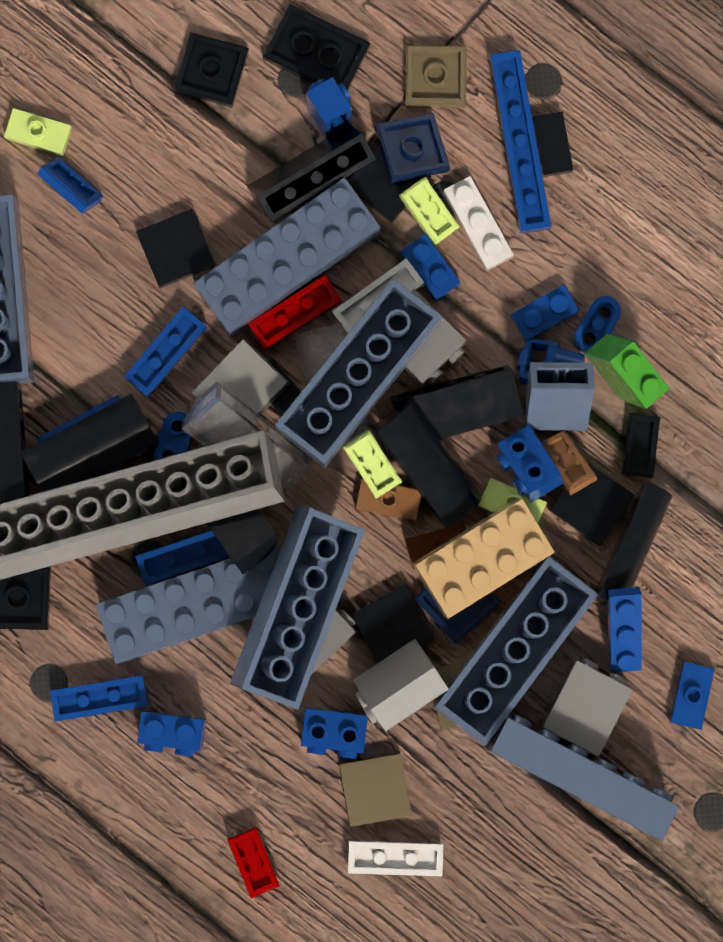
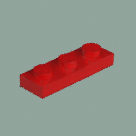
[248,275,342,351]

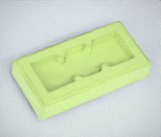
[4,108,72,156]
[399,177,459,245]
[343,429,402,498]
[478,478,547,523]

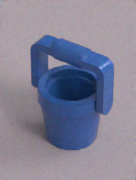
[517,339,585,385]

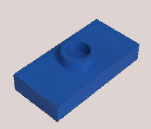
[37,156,103,214]
[670,662,715,730]

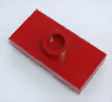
[227,827,280,898]

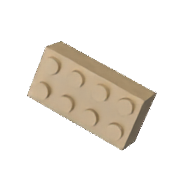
[412,498,555,619]

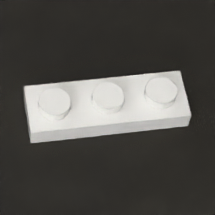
[443,176,514,271]
[332,258,424,334]
[348,840,443,876]

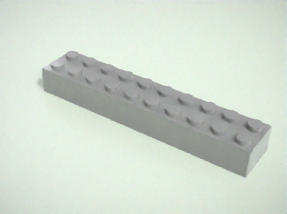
[0,430,285,580]

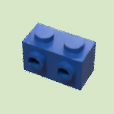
[306,77,352,139]
[496,425,562,503]
[301,708,368,759]
[137,711,206,757]

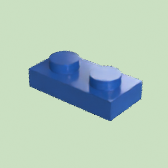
[400,234,461,302]
[510,285,579,342]

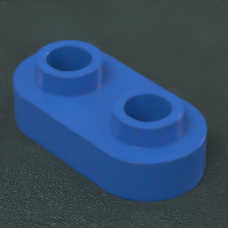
[574,296,621,353]
[153,411,194,461]

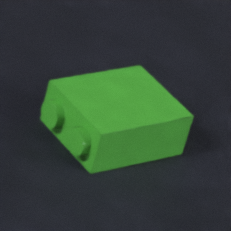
[584,334,670,409]

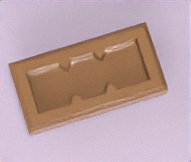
[541,430,597,496]
[356,479,421,521]

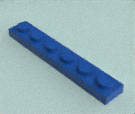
[490,50,551,234]

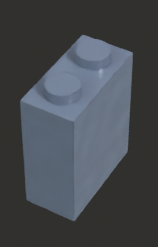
[524,362,595,431]

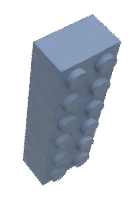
[193,178,380,339]
[0,194,35,384]
[275,278,442,468]
[230,506,365,710]
[96,545,278,664]
[432,557,598,746]
[486,714,679,841]

